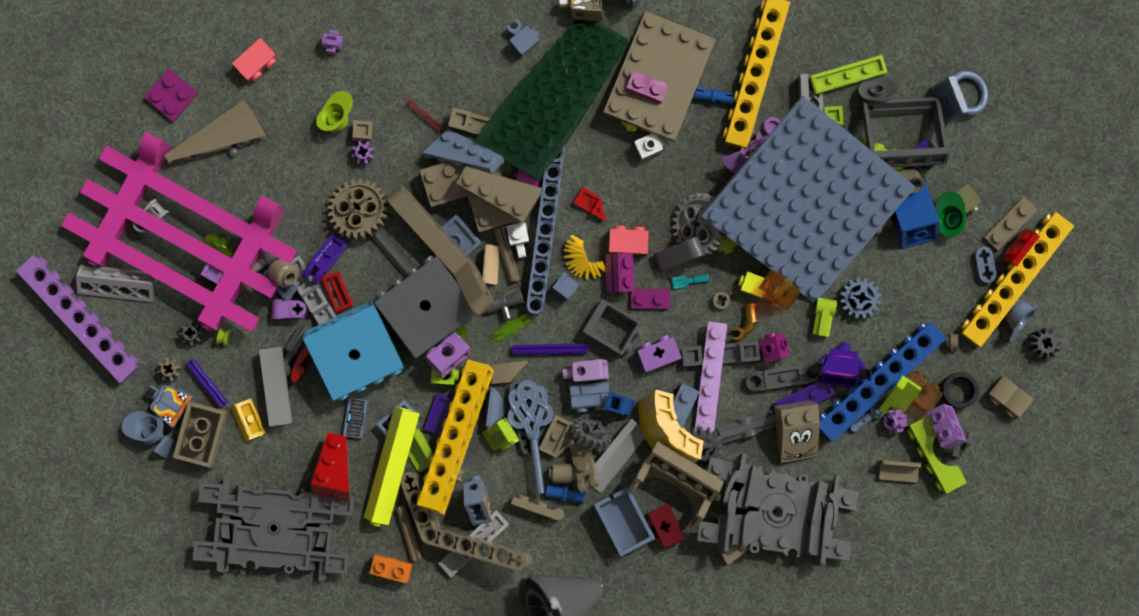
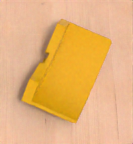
[638,390,703,463]

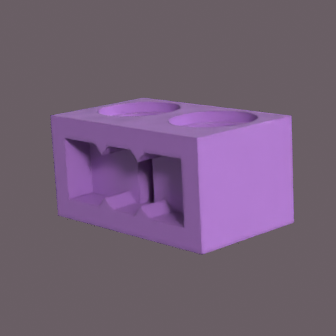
[927,404,967,450]

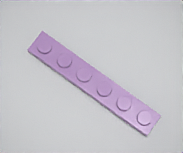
[695,321,727,433]

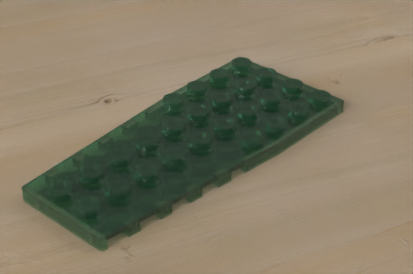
[475,19,628,182]

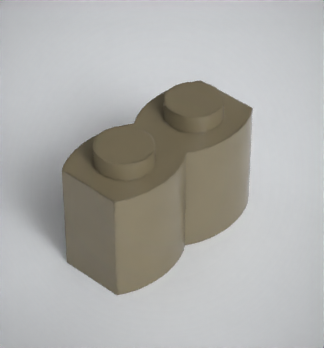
[987,376,1034,418]

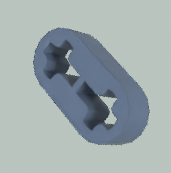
[974,247,996,283]

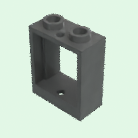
[583,299,643,356]

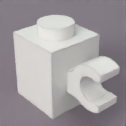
[506,223,529,258]

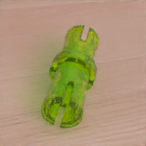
[493,312,532,342]

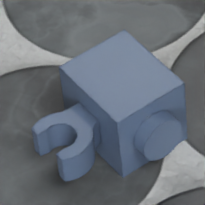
[507,19,540,57]

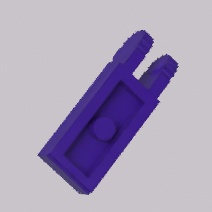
[302,234,348,285]

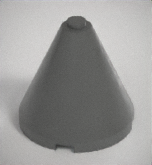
[518,574,604,616]

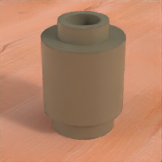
[549,464,576,483]

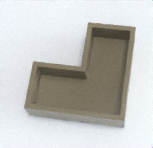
[420,148,516,234]

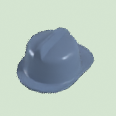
[1006,299,1040,342]
[122,411,164,444]

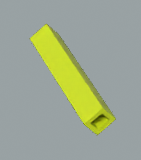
[364,406,419,527]

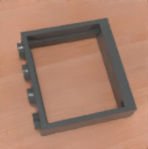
[861,97,949,167]

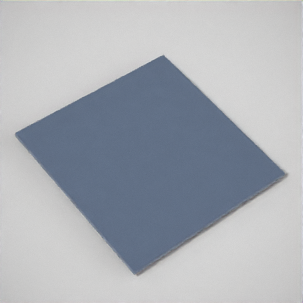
[701,95,916,303]

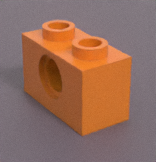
[369,554,413,583]

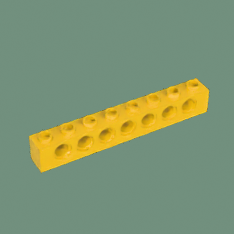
[722,0,790,149]
[960,212,1074,348]
[417,360,494,515]

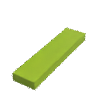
[809,55,888,95]

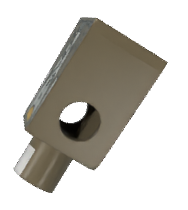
[559,0,603,21]

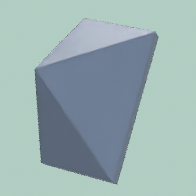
[486,388,510,427]

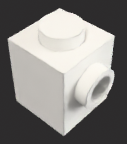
[634,134,665,160]

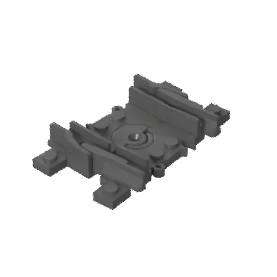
[696,453,859,567]

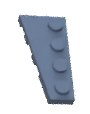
[422,129,504,174]

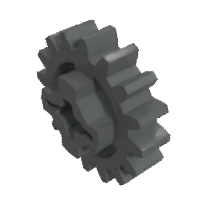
[571,416,613,451]
[687,426,723,466]

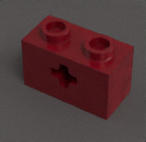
[646,503,685,548]

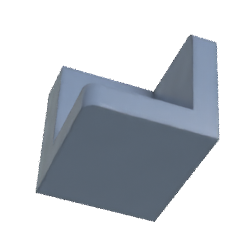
[553,273,579,300]

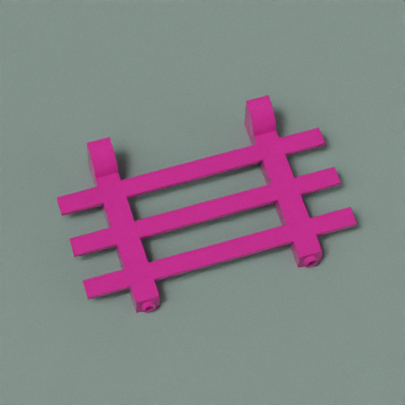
[61,132,298,332]

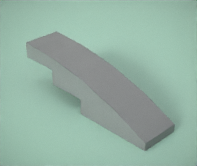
[291,255,337,324]
[438,510,509,578]

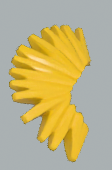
[564,234,606,280]

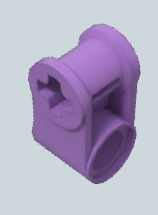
[272,299,309,320]

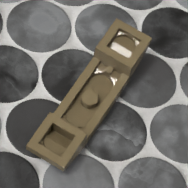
[448,108,527,145]

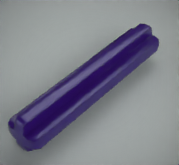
[186,359,228,408]

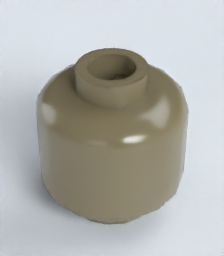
[268,259,297,287]

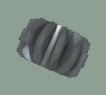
[1028,327,1062,360]

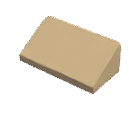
[483,244,500,285]

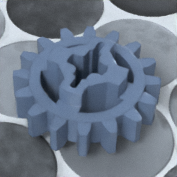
[840,277,882,319]

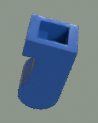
[604,392,635,415]

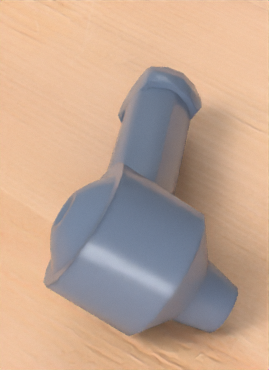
[849,404,884,433]

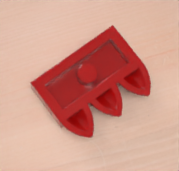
[1002,228,1040,267]

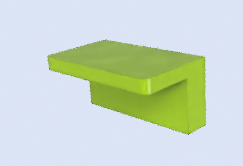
[879,376,922,414]
[408,428,434,472]

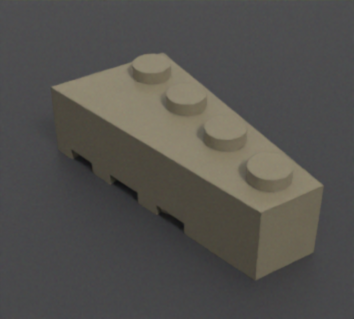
[456,167,543,224]

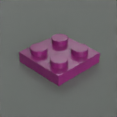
[144,69,199,122]

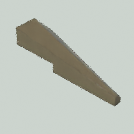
[164,100,266,164]

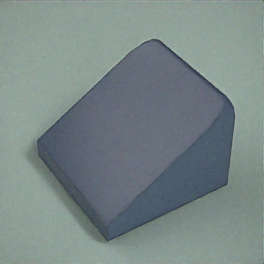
[154,436,177,459]

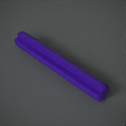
[512,343,588,355]

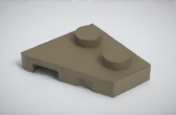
[539,414,577,457]

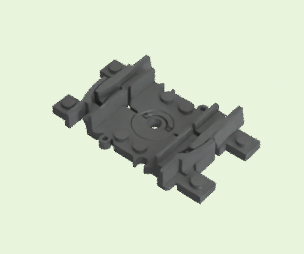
[193,475,355,581]

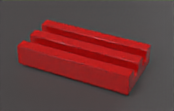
[322,270,354,313]

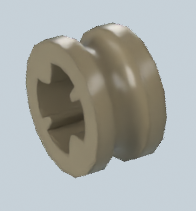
[713,292,730,309]

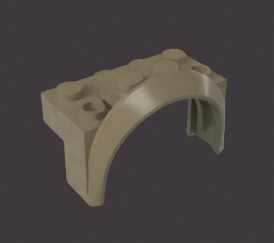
[628,441,724,530]

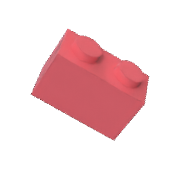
[232,38,278,83]
[609,226,649,255]

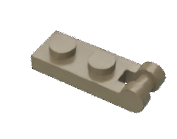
[569,443,600,493]
[511,494,564,520]

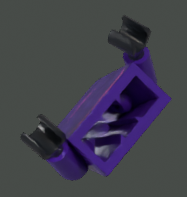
[811,342,872,388]

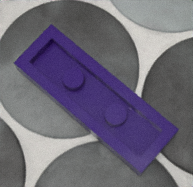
[775,380,835,406]

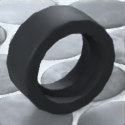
[941,372,979,408]

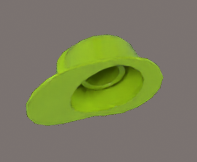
[316,91,353,133]

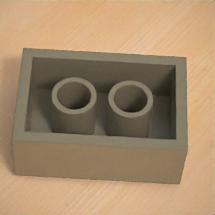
[173,401,229,468]

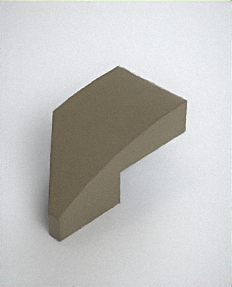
[490,361,528,384]

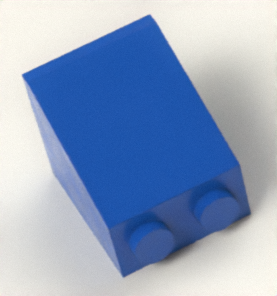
[892,183,940,249]

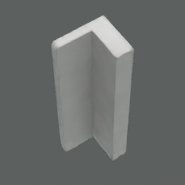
[259,347,292,426]
[586,419,645,492]

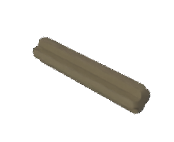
[494,227,520,283]
[396,505,422,562]

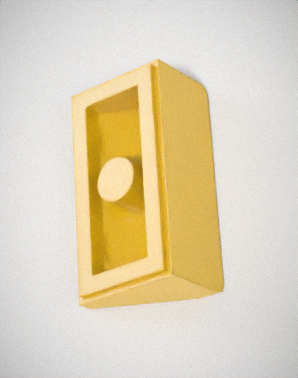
[230,398,266,442]

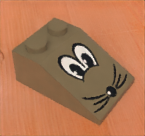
[774,400,820,463]

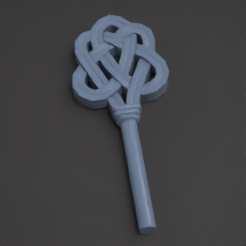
[508,380,554,494]

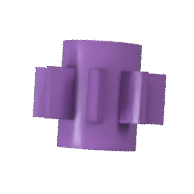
[322,29,343,54]
[351,141,375,165]
[883,410,907,433]

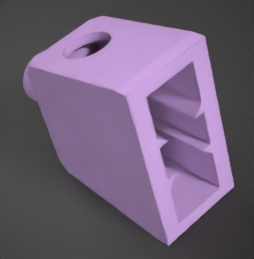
[563,359,609,382]

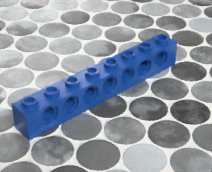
[819,322,946,442]

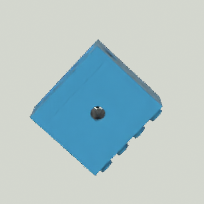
[303,300,404,401]

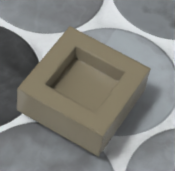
[352,120,372,142]

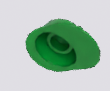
[936,191,967,237]

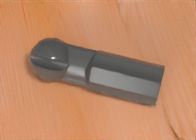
[284,324,309,377]

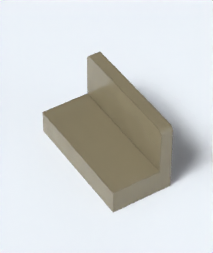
[878,460,921,482]

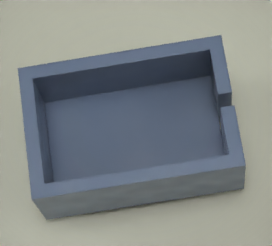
[594,486,655,556]

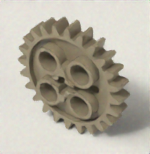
[327,179,390,240]

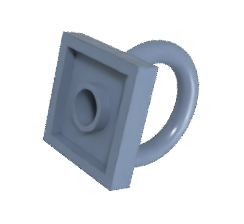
[930,71,988,123]

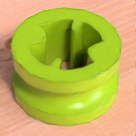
[216,327,231,346]

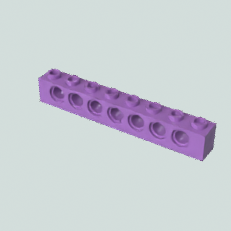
[16,255,140,383]

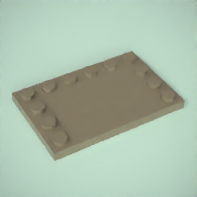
[603,11,716,142]

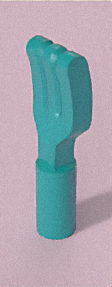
[671,274,709,289]

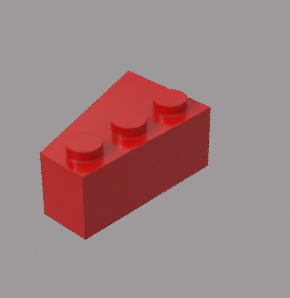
[311,432,350,502]

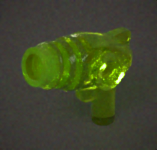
[205,233,235,259]

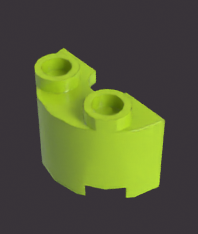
[482,417,519,452]

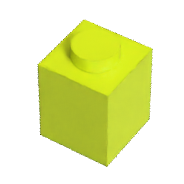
[738,272,769,299]

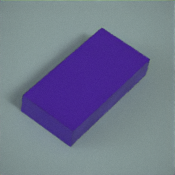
[424,393,454,435]

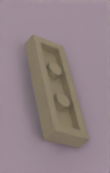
[984,197,1038,251]

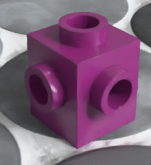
[759,332,790,363]

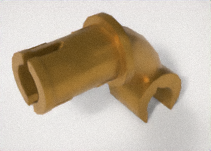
[732,303,759,341]

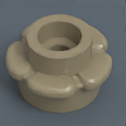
[946,333,959,352]

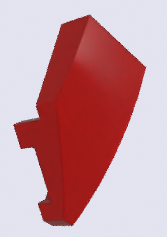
[572,186,606,221]
[291,346,310,383]

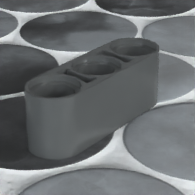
[654,237,705,272]

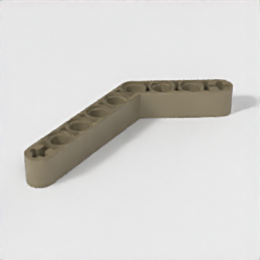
[387,186,494,316]
[401,472,532,570]

